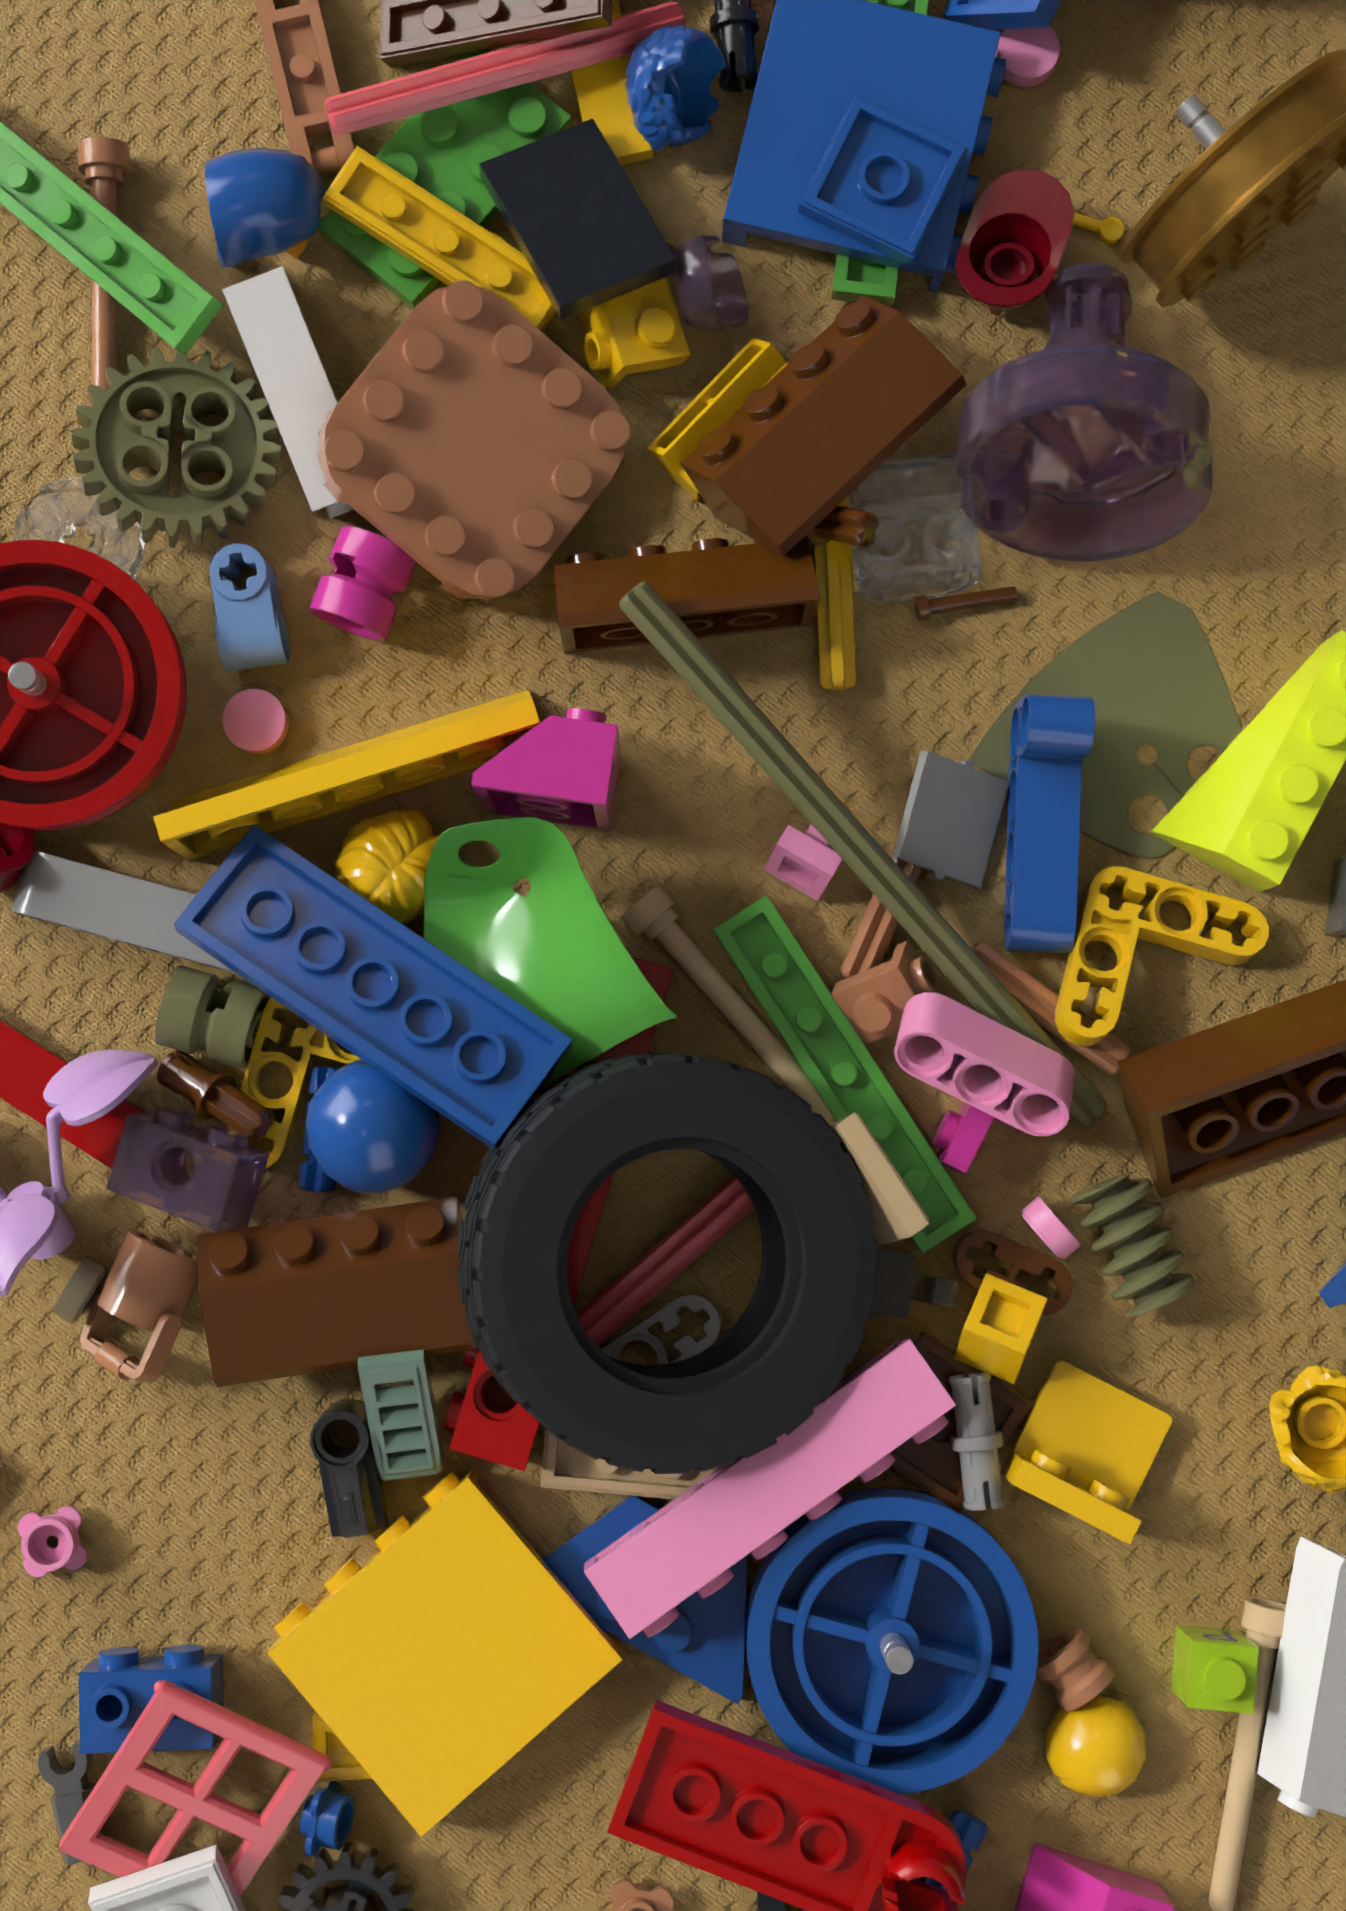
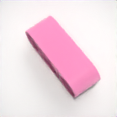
[894,992,1075,1136]

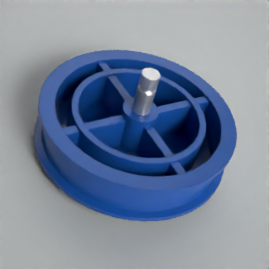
[745,1487,1039,1794]

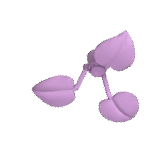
[0,1050,159,1297]

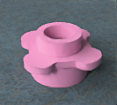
[17,1506,88,1577]

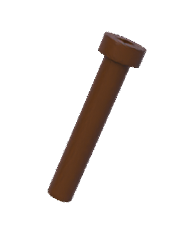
[914,586,1018,621]

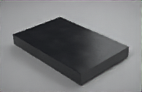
[479,118,676,320]

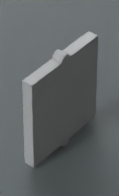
[892,750,1009,888]

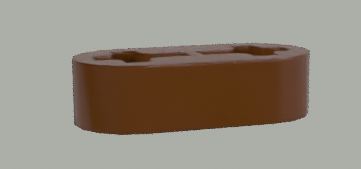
[952,1230,1073,1315]

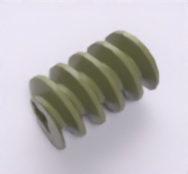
[1069,1172,1195,1318]

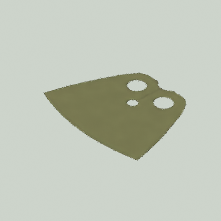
[969,591,1242,859]

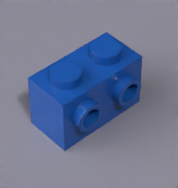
[78,1644,224,1754]

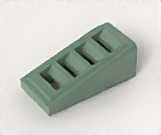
[358,1349,443,1481]

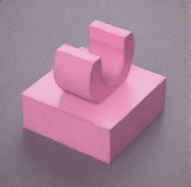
[763,824,842,901]

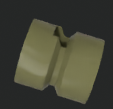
[155,965,270,1069]

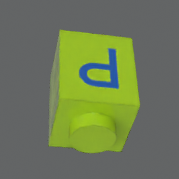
[1171,1625,1259,1714]

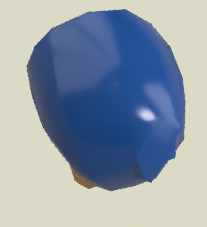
[204,148,326,268]

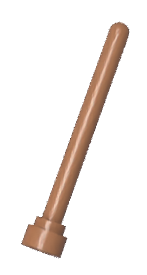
[78,137,129,407]

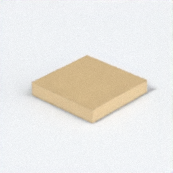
[830,1112,929,1246]

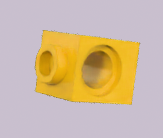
[954,1273,1048,1384]

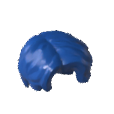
[625,26,727,152]

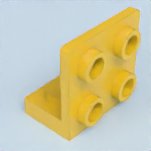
[1000,1359,1172,1545]

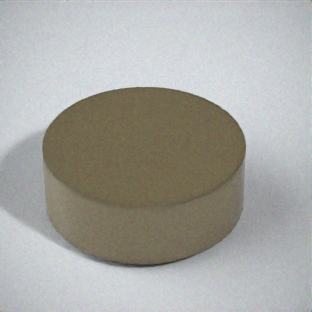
[52,1255,108,1323]

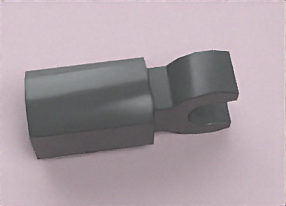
[38,1739,107,1865]

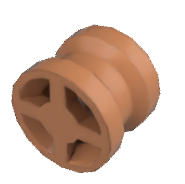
[1036,1627,1115,1711]

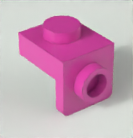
[932,1102,1028,1174]

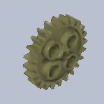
[71,347,281,548]

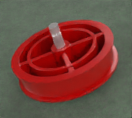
[0,540,187,831]

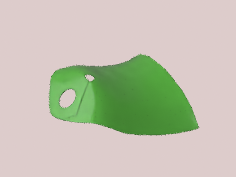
[424,817,677,1088]

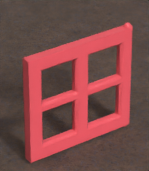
[59,1679,332,1896]

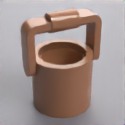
[80,1230,198,1383]

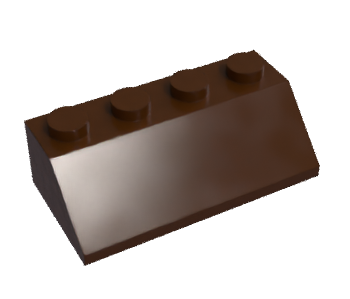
[681,296,967,556]
[553,538,820,653]
[1117,980,1346,1198]
[198,1196,477,1387]

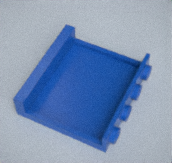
[722,0,1007,292]

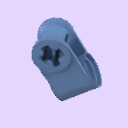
[210,543,290,672]

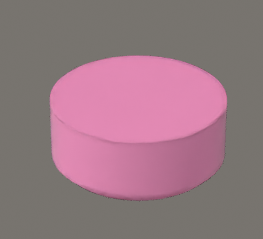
[995,26,1060,87]
[222,689,289,755]
[1022,1196,1081,1260]

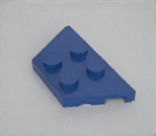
[542,1495,747,1704]

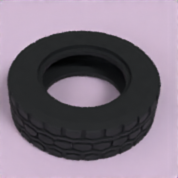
[457,1052,878,1474]

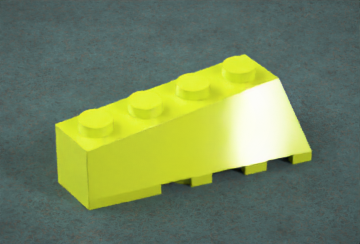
[1149,630,1346,892]

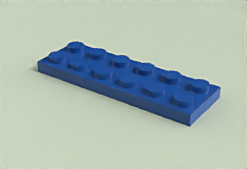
[173,824,572,1149]

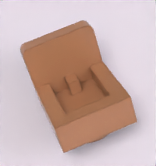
[831,940,939,1045]

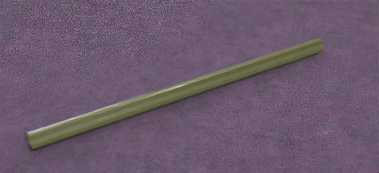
[619,581,1107,1126]

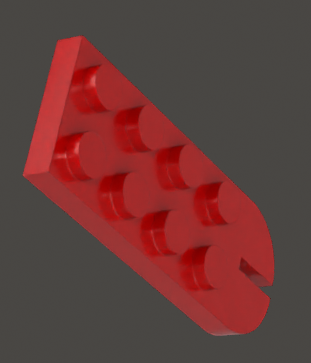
[607,1700,967,1911]

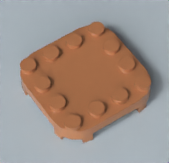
[318,280,630,600]

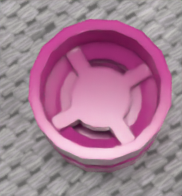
[308,526,417,642]

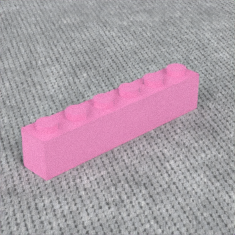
[584,1337,956,1639]

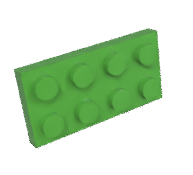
[318,49,572,309]

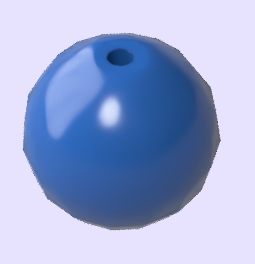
[305,1060,441,1193]

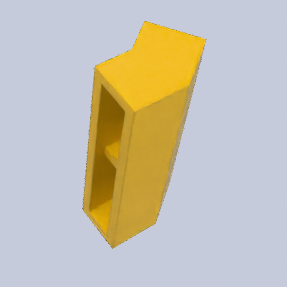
[646,338,788,502]

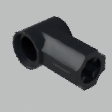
[310,1399,389,1538]

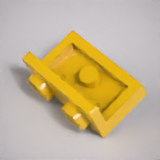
[578,277,691,389]

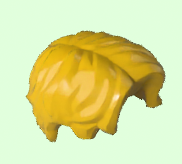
[334,809,440,926]
[1269,1365,1346,1494]

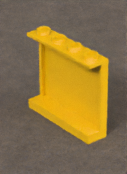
[267,1469,624,1837]

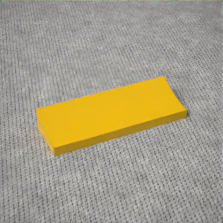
[153,689,540,861]

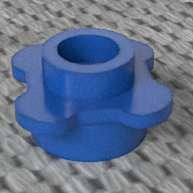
[300,1781,355,1856]

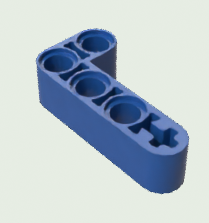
[1003,694,1095,953]

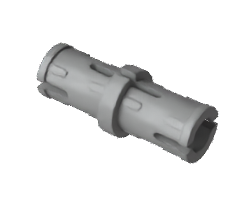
[949,1373,1006,1511]

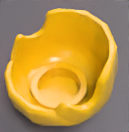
[1046,1695,1147,1797]

